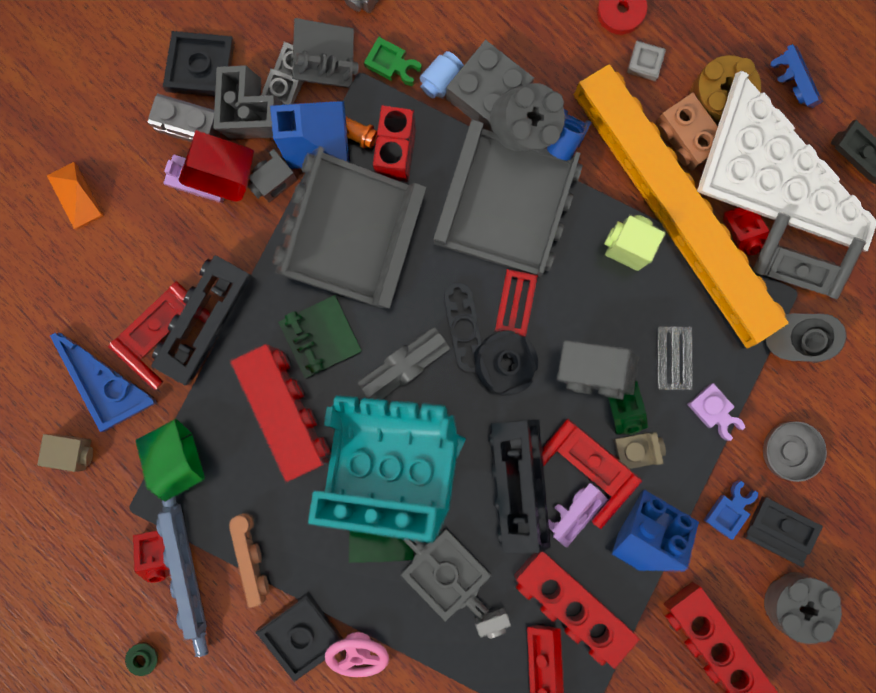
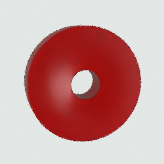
[597,0,647,35]

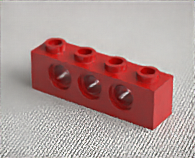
[514,551,640,669]
[663,582,778,693]

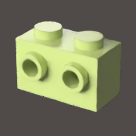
[604,215,665,271]

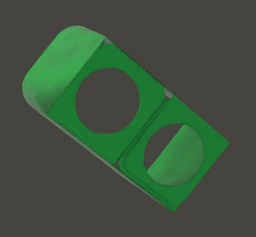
[135,419,205,502]

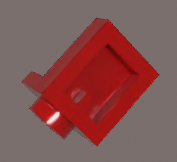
[723,207,769,256]
[133,531,171,583]

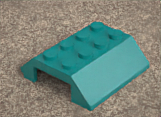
[308,395,458,542]

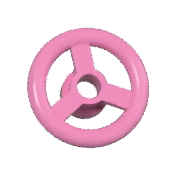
[325,633,389,677]

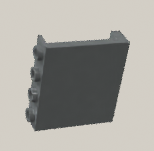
[434,120,583,277]
[273,146,426,308]

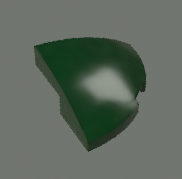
[349,530,414,563]

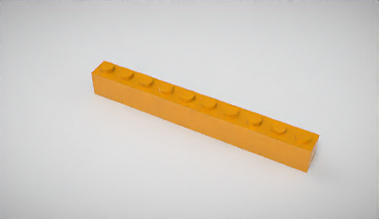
[574,64,789,348]

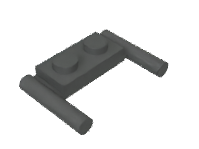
[753,212,866,299]

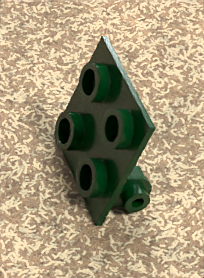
[278,295,362,378]

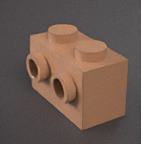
[656,92,718,171]

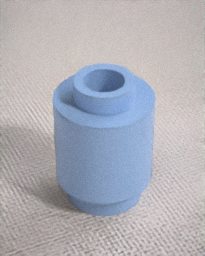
[420,51,464,99]

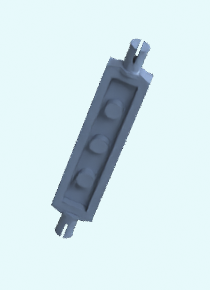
[156,497,209,657]

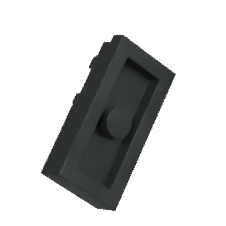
[831,120,876,184]

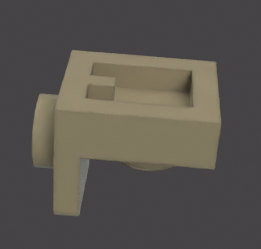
[613,432,666,469]

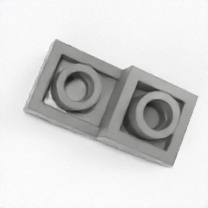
[261,42,304,105]

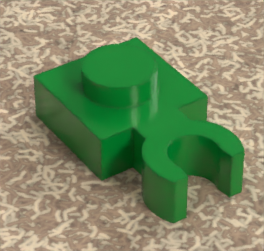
[364,36,422,86]

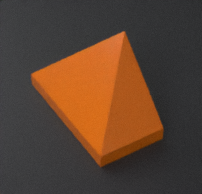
[47,162,103,230]

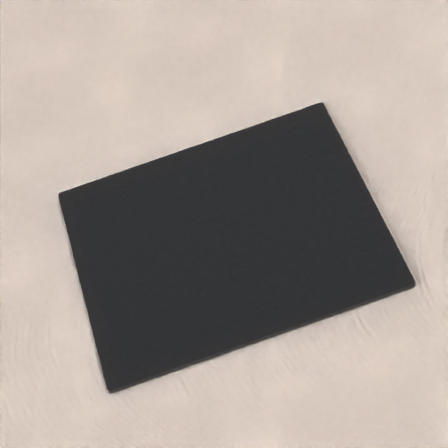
[129,73,798,693]

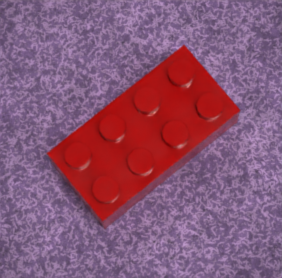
[231,344,331,482]

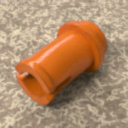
[346,116,378,149]

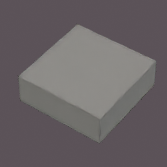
[627,41,666,81]

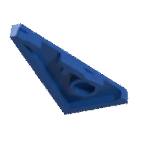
[50,333,157,432]

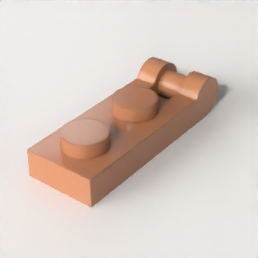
[229,513,269,608]

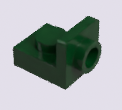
[608,381,648,435]

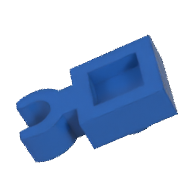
[703,480,758,540]

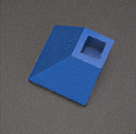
[270,101,349,169]
[612,490,699,571]

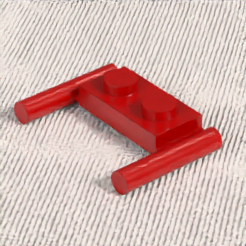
[108,281,211,390]
[542,418,643,529]

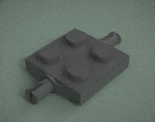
[400,528,491,622]

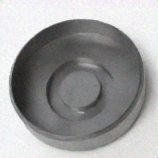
[763,421,827,482]

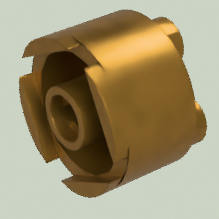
[689,55,761,126]

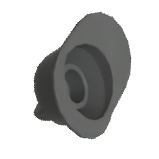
[766,313,847,363]

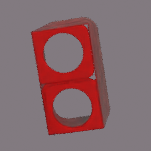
[373,105,416,182]
[179,130,254,202]

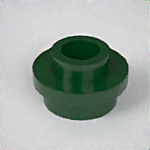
[125,643,158,676]

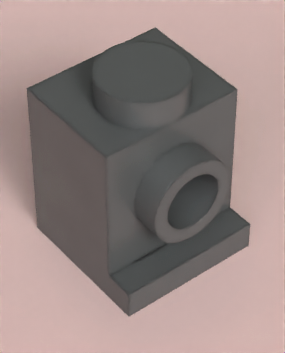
[247,149,297,203]

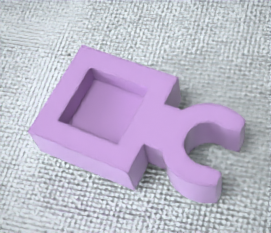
[687,383,745,441]

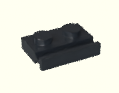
[743,496,823,567]

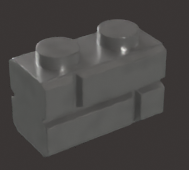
[148,93,220,142]

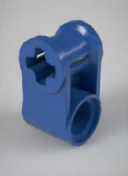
[547,109,591,161]

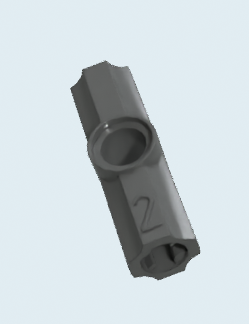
[358,327,450,400]

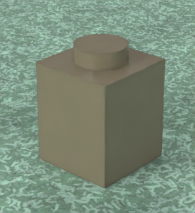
[37,434,93,472]

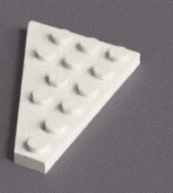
[697,71,876,251]

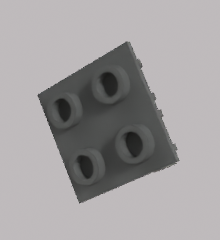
[292,18,359,88]

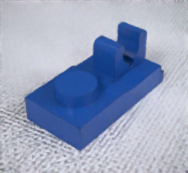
[770,44,823,108]

